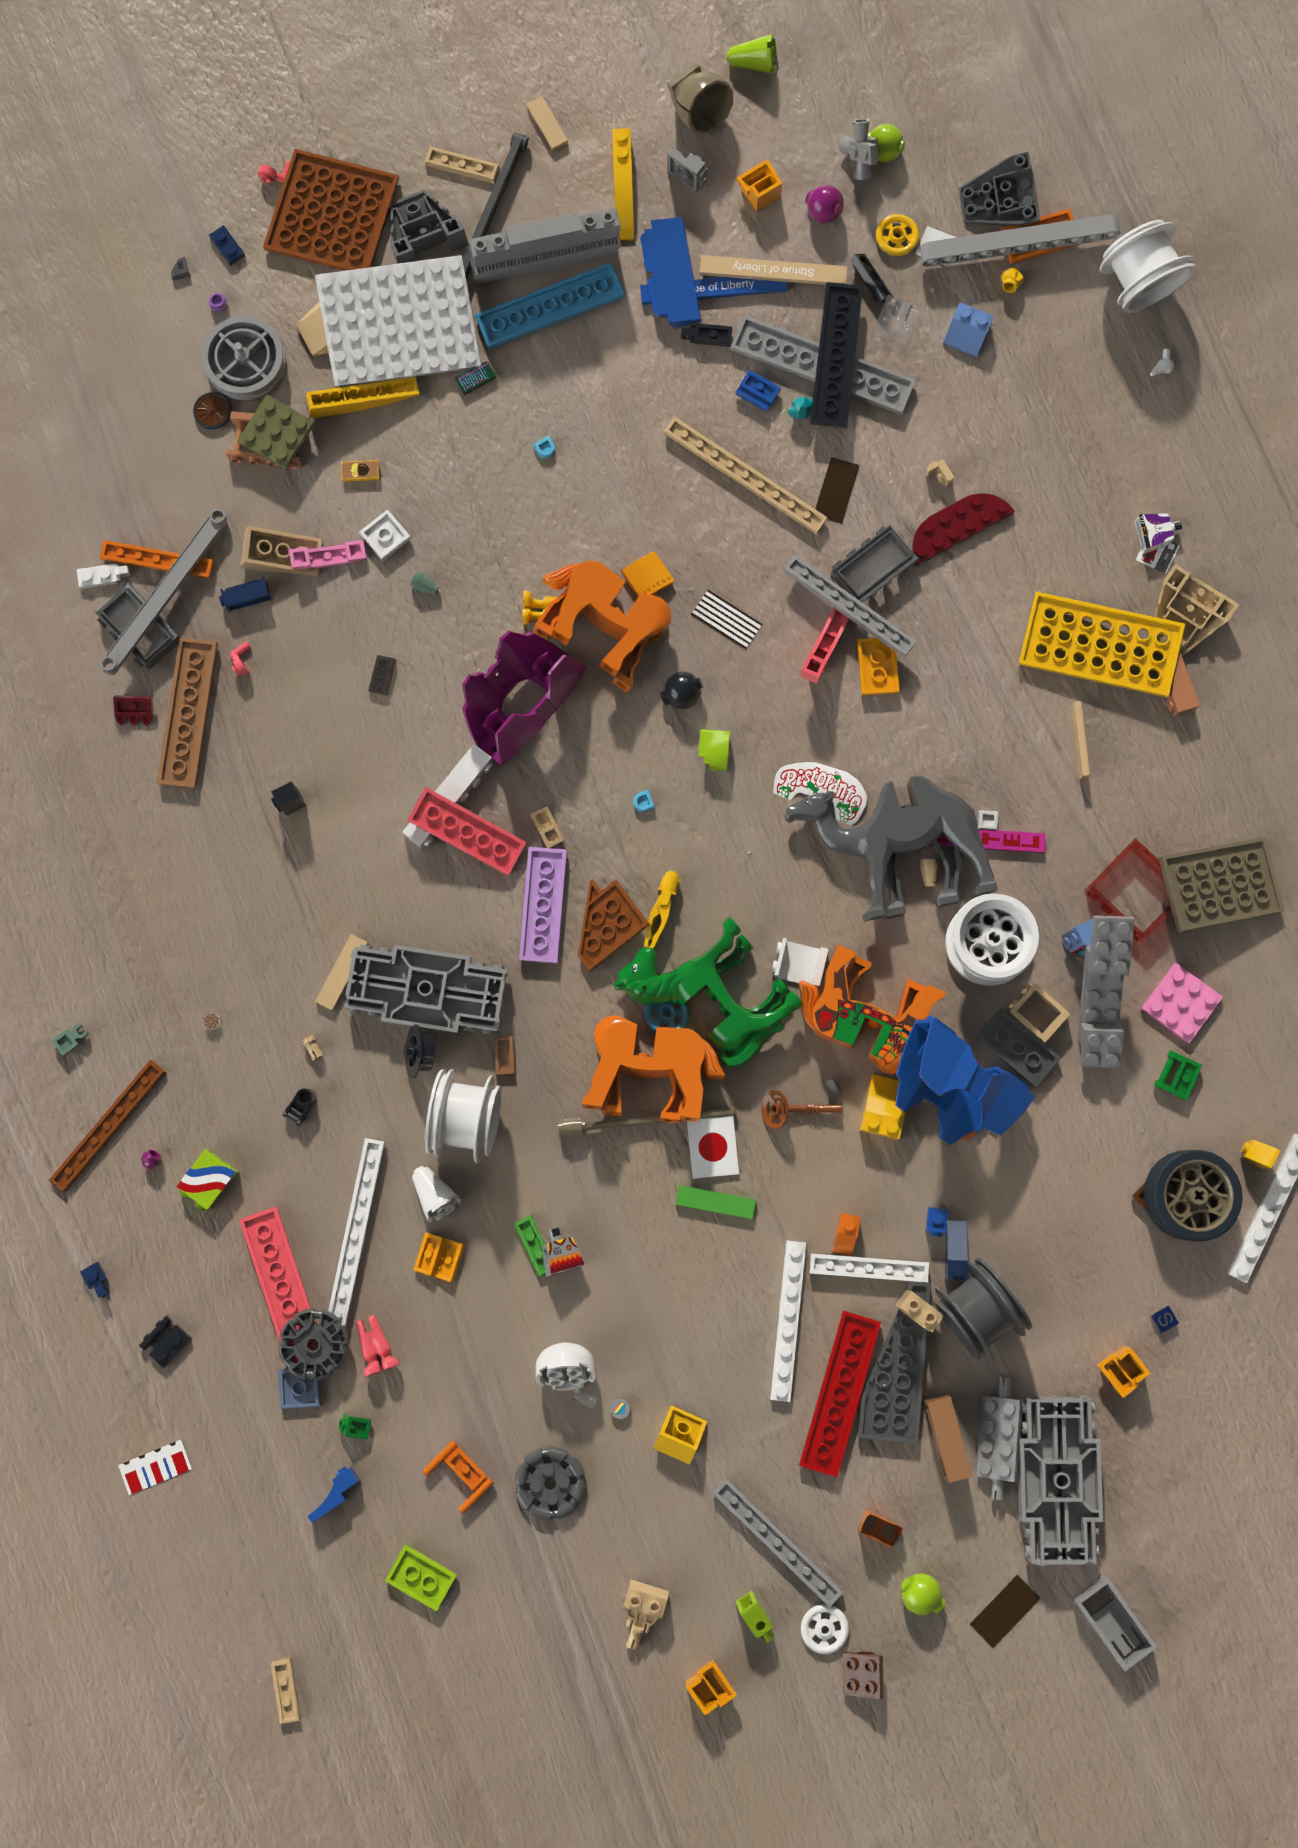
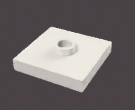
[359,509,412,562]

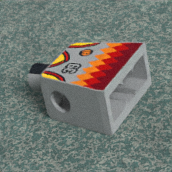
[542,1228,586,1277]

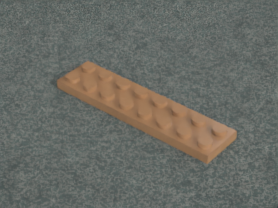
[157,637,218,789]

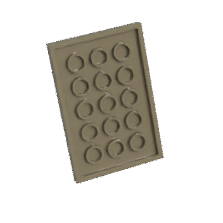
[1159,837,1285,932]

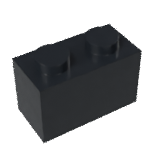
[271,781,307,816]

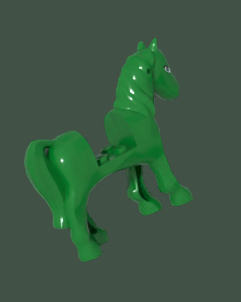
[613,917,803,1067]

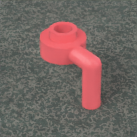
[258,161,290,183]
[230,641,251,677]

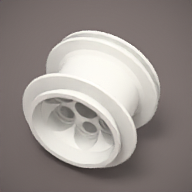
[1100,220,1197,313]
[945,894,1039,986]
[425,1069,502,1164]

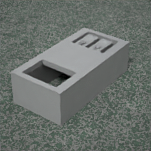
[1072,1575,1158,1671]

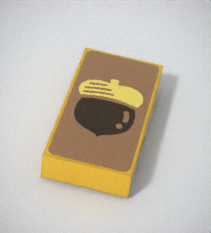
[341,460,380,482]

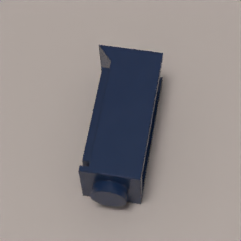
[219,576,272,612]

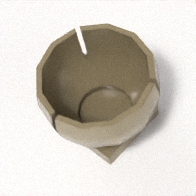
[667,62,733,134]

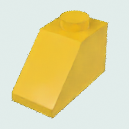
[1240,1140,1280,1169]

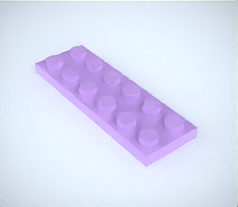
[519,847,567,964]

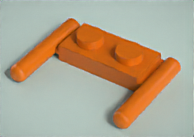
[423,1440,494,1514]

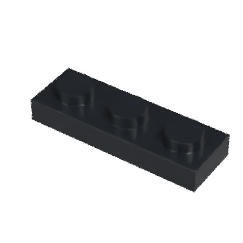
[850,254,894,303]

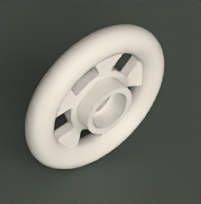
[801,1604,849,1654]

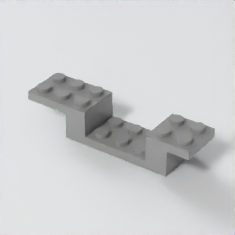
[1078,916,1135,1068]

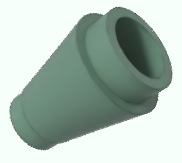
[410,572,439,595]

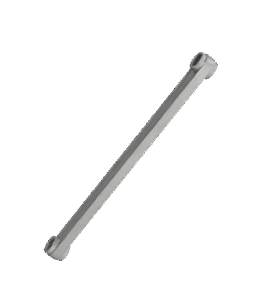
[100,509,227,675]

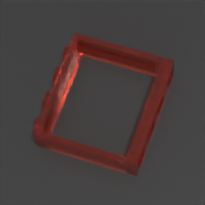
[1085,838,1172,942]

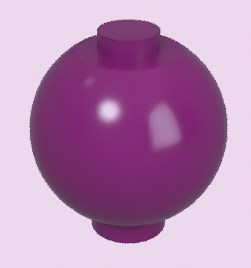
[805,185,844,223]

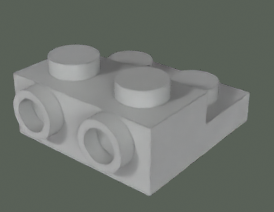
[667,148,708,192]

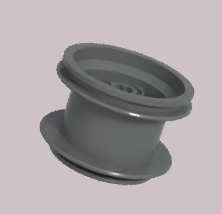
[933,1258,1032,1361]

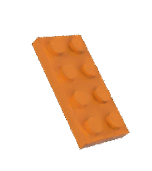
[1000,208,1080,265]

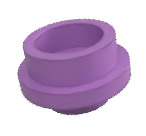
[209,293,227,312]

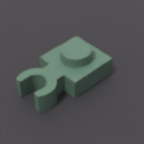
[52,1024,89,1057]

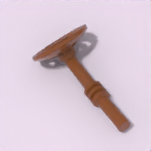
[761,1090,842,1129]

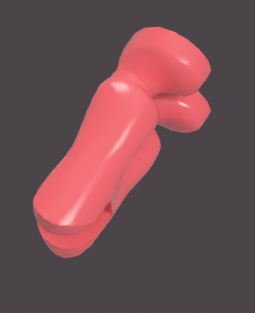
[356,1315,400,1377]

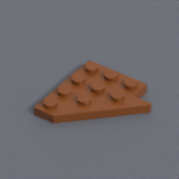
[578,879,651,972]

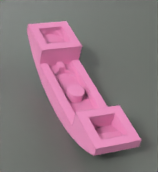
[289,540,366,569]

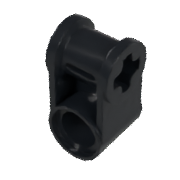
[282,1088,316,1126]

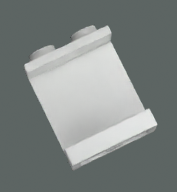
[771,938,828,988]

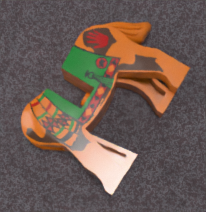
[798,945,946,1074]

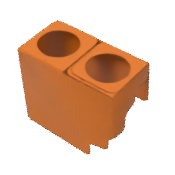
[858,1510,903,1548]

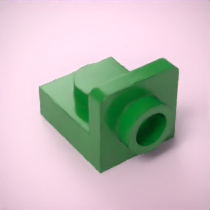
[338,1414,371,1440]

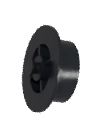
[404,1024,435,1078]

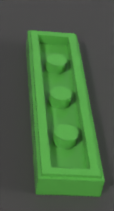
[676,1185,756,1219]

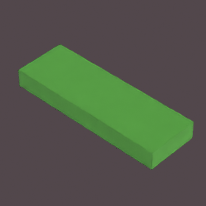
[514,1215,545,1277]

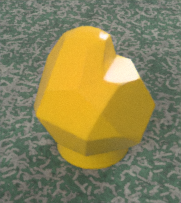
[1001,267,1023,293]

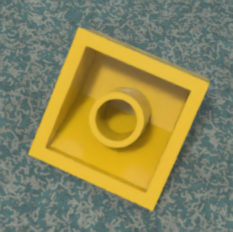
[653,1405,707,1465]

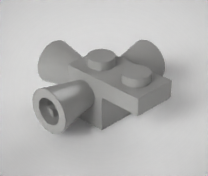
[839,119,878,180]

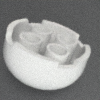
[536,1342,596,1390]

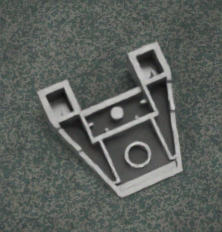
[390,190,469,264]

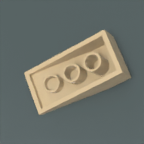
[240,526,322,576]

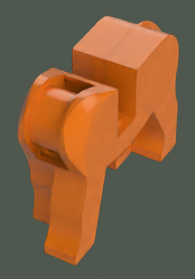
[533,561,671,693]
[582,1015,726,1124]

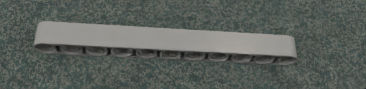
[919,214,1120,267]

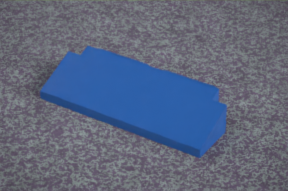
[640,217,702,329]

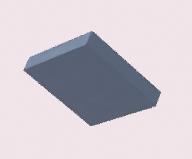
[278,1366,321,1410]

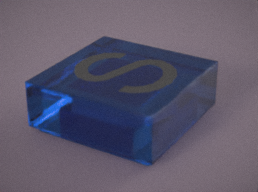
[1150,1306,1179,1333]

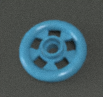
[644,1003,690,1033]

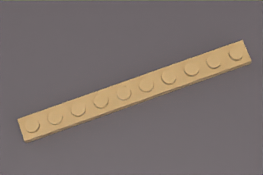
[664,416,827,535]

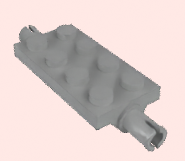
[976,1377,1023,1500]

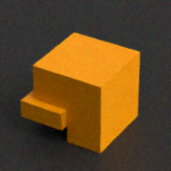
[736,159,782,212]
[1097,1346,1151,1398]
[686,1659,737,1715]

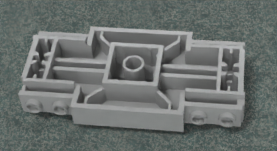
[469,208,621,284]
[344,944,509,1035]
[1018,1395,1103,1566]

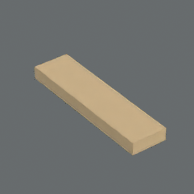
[425,146,500,184]
[1070,701,1090,780]
[315,934,368,1011]

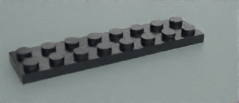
[810,282,863,428]

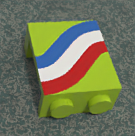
[176,1149,240,1211]

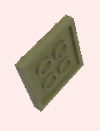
[237,394,315,470]

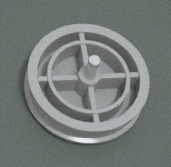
[202,316,286,400]

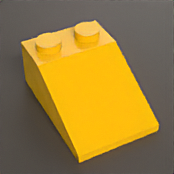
[859,1074,905,1140]

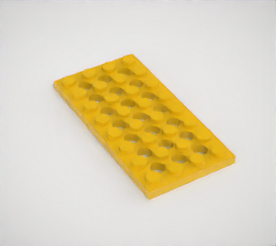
[1018,591,1185,698]

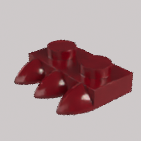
[113,695,154,726]

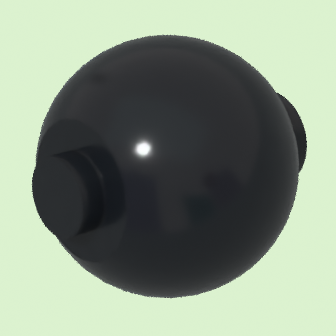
[660,671,703,709]

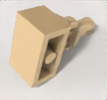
[623,1579,669,1650]

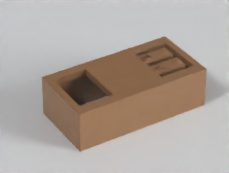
[923,1394,972,1483]

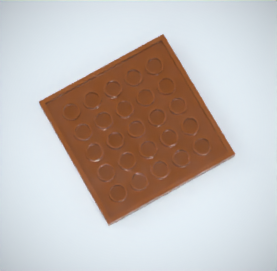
[263,149,399,271]

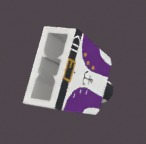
[1134,514,1182,554]

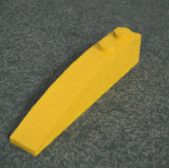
[612,128,634,241]
[305,377,420,419]

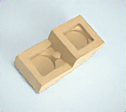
[530,806,564,848]

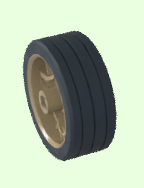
[1144,1150,1243,1242]

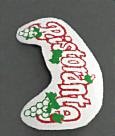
[773,762,867,826]

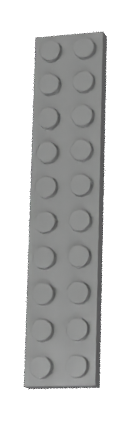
[730,315,916,415]

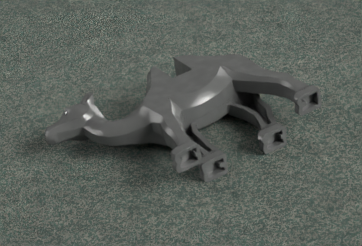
[785,776,998,922]

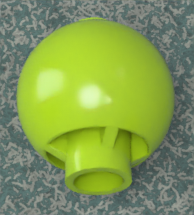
[868,124,905,162]
[901,1573,945,1615]

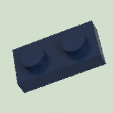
[209,225,245,266]

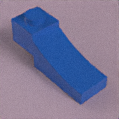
[307,1466,360,1523]

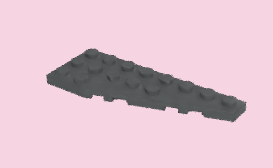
[858,1281,931,1444]

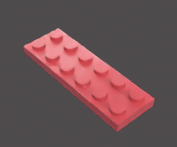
[407,787,526,876]

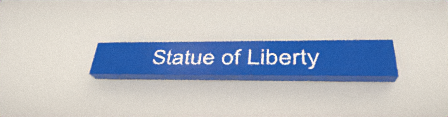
[640,277,788,305]

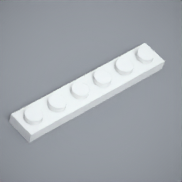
[809,1254,929,1282]

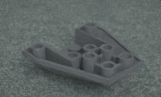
[959,151,1040,226]

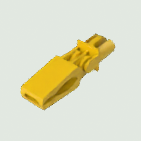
[644,871,680,949]

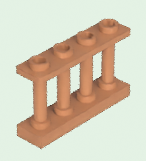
[226,411,302,469]

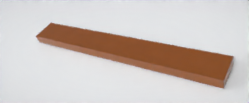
[49,1059,166,1193]

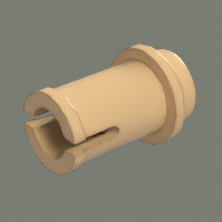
[302,1035,323,1061]

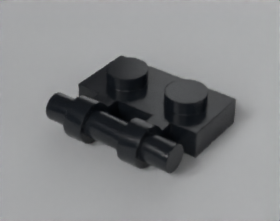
[139,1315,192,1368]

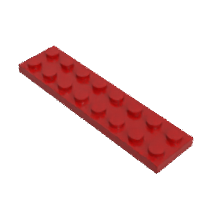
[799,1310,881,1478]

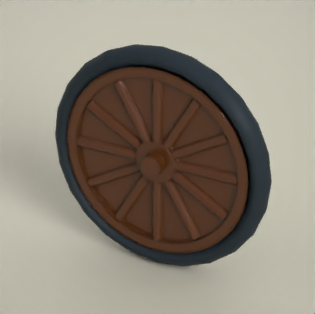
[193,392,232,429]

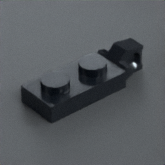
[681,323,732,347]

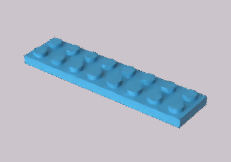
[475,263,625,350]

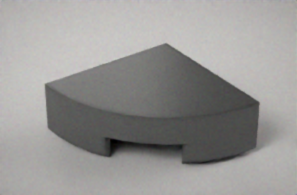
[171,257,191,281]

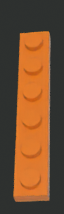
[100,540,214,580]

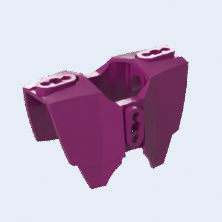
[462,631,587,766]

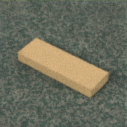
[526,96,568,152]
[271,1658,301,1725]

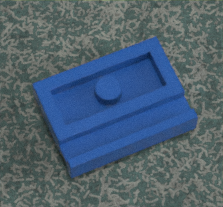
[735,370,781,412]

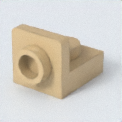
[926,459,955,488]

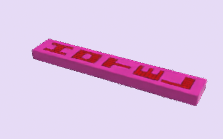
[929,829,1045,853]

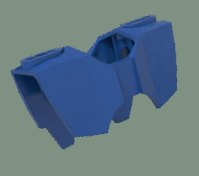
[895,1015,1035,1145]

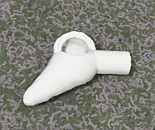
[1150,349,1174,376]

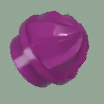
[141,1149,161,1169]

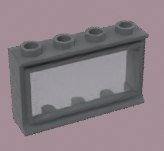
[831,525,919,603]
[95,582,179,670]

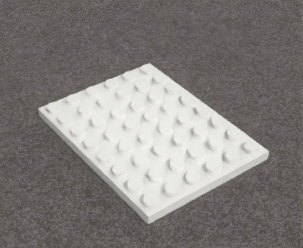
[315,255,481,388]

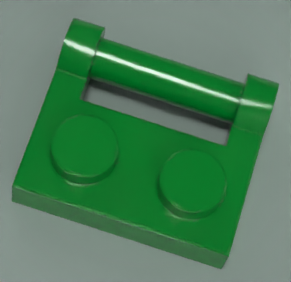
[1153,1050,1202,1101]

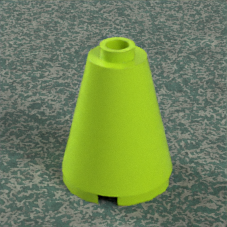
[727,34,777,73]

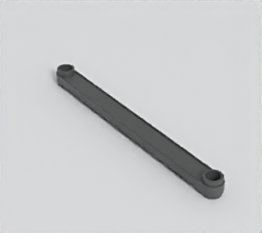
[463,132,529,280]

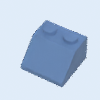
[943,302,994,357]

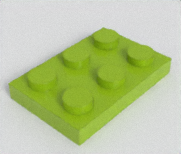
[385,1544,457,1612]

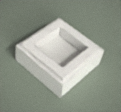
[978,810,998,830]

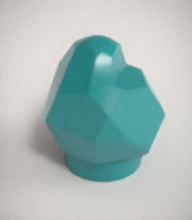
[788,396,813,419]

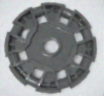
[278,1308,350,1381]
[514,1447,586,1521]

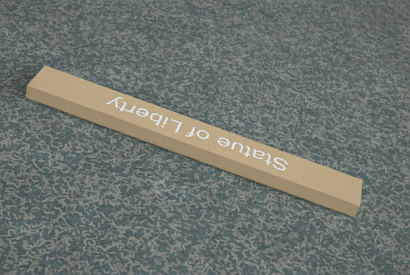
[699,255,847,285]

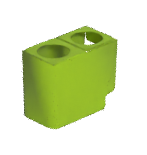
[698,729,730,771]

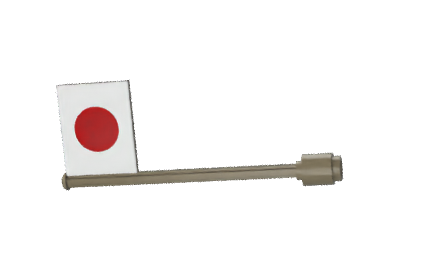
[558,1106,739,1179]

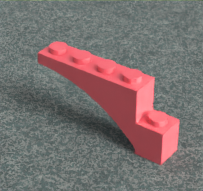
[800,608,849,684]

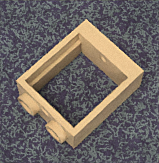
[1008,983,1070,1043]
[895,1290,944,1332]

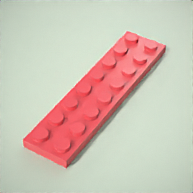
[239,1206,319,1369]

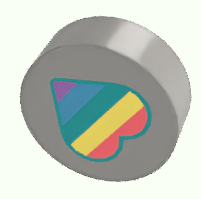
[610,1398,630,1419]

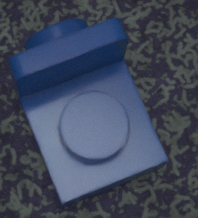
[925,1207,948,1237]

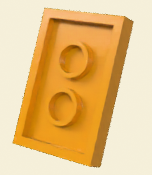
[857,638,900,696]

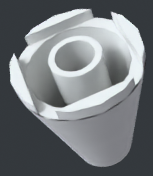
[412,1166,461,1222]

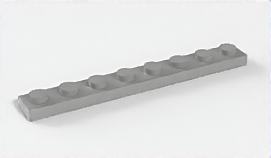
[783,555,916,658]
[712,1478,844,1607]

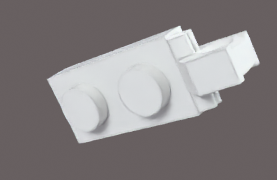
[77,564,131,589]

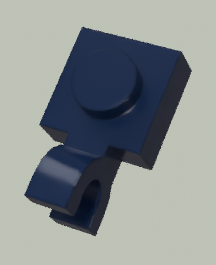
[80,1262,110,1298]

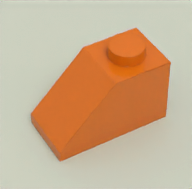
[832,1213,861,1256]

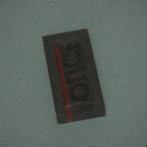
[368,655,396,696]

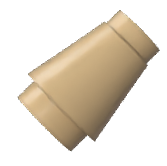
[919,859,938,887]

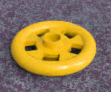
[876,214,919,256]

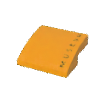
[621,551,675,597]
[413,1232,465,1282]

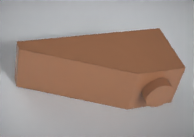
[1167,653,1200,717]

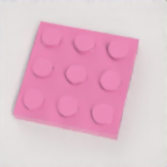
[1141,962,1223,1044]

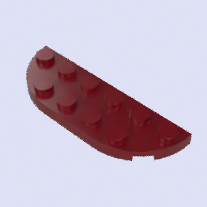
[912,493,1015,566]

